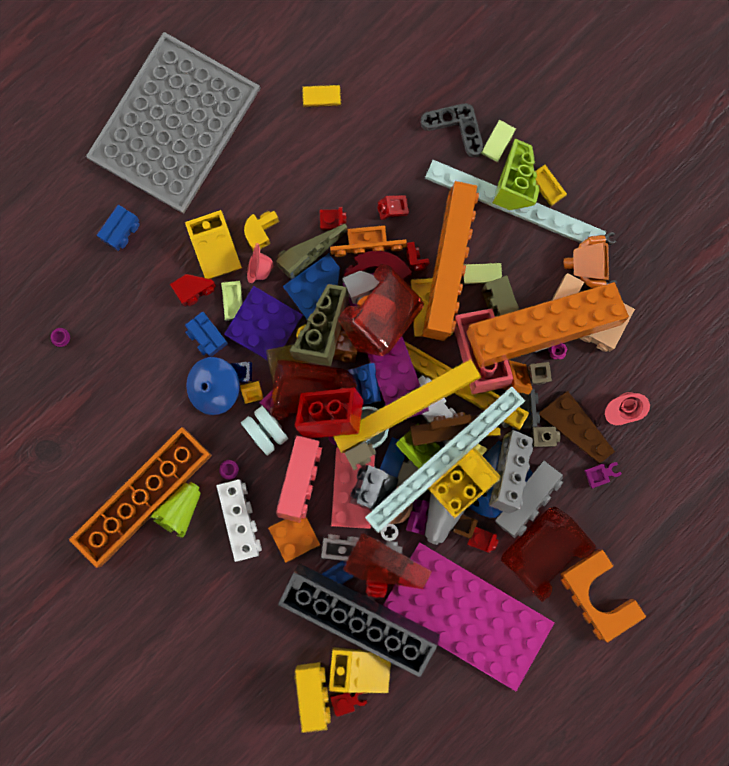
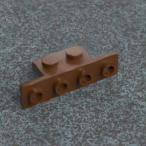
[410,412,479,446]

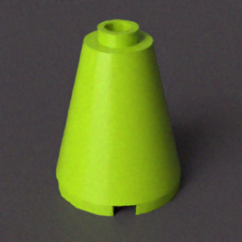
[150,482,201,538]

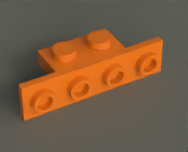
[330,226,407,257]

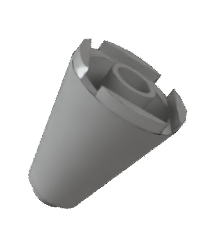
[425,493,466,545]

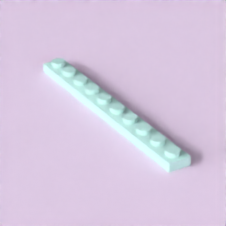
[425,160,606,243]
[365,387,525,532]

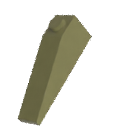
[276,224,347,280]

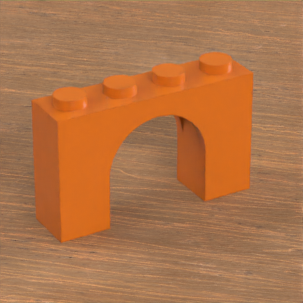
[560,549,646,643]

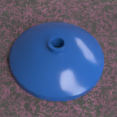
[186,357,239,415]

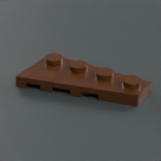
[539,391,615,464]

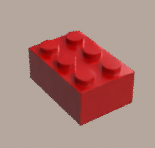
[295,388,363,438]

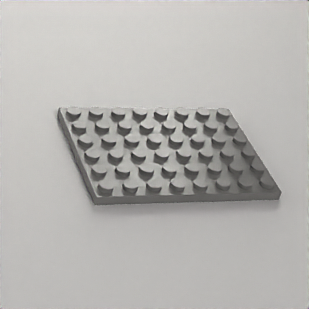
[86,32,260,214]

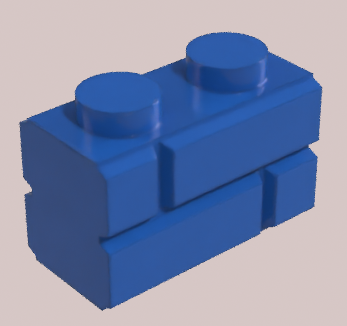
[96,205,140,251]
[185,312,228,357]

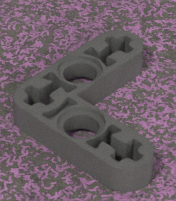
[421,103,483,158]

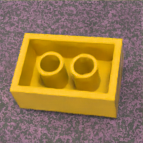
[295,662,331,732]

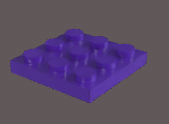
[224,286,303,364]

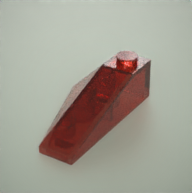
[343,533,432,590]

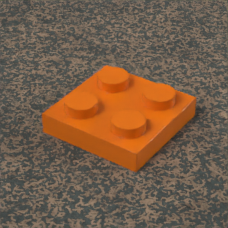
[269,517,320,563]

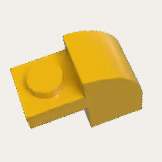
[244,211,279,251]

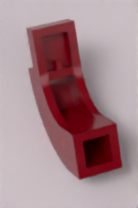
[343,251,412,287]

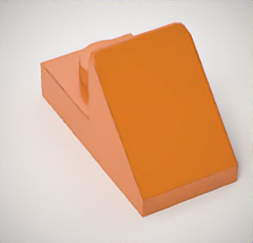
[503,360,532,394]

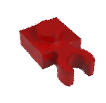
[330,692,367,717]

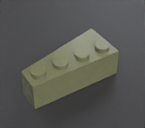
[481,276,522,360]
[290,284,349,367]

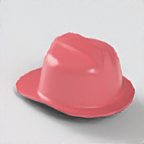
[247,243,274,283]
[605,392,650,425]

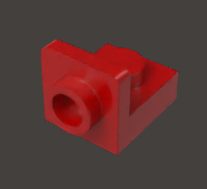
[377,195,409,220]
[320,207,346,230]
[406,242,429,271]
[467,527,499,553]

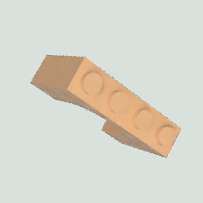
[551,273,635,352]

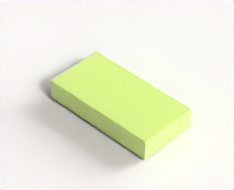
[481,120,516,162]
[463,263,502,285]
[221,281,243,321]

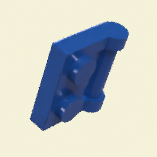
[348,363,381,406]

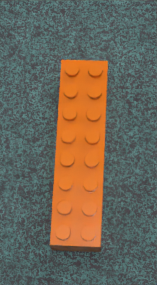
[422,181,479,341]
[466,282,629,368]
[69,427,212,568]

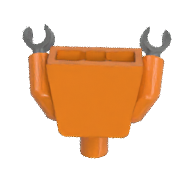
[564,232,617,288]

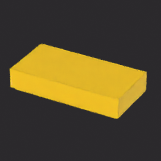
[303,85,341,107]
[535,165,567,206]

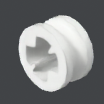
[381,524,398,541]

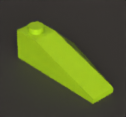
[492,139,539,210]

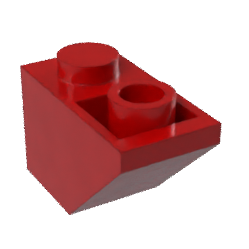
[170,274,217,306]

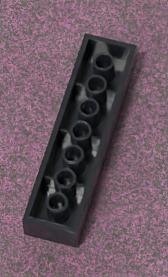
[278,563,440,677]

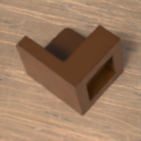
[451,515,478,539]

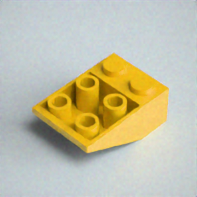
[185,210,242,279]
[428,447,501,518]
[329,647,391,693]

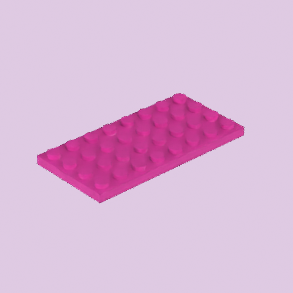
[383,542,555,691]

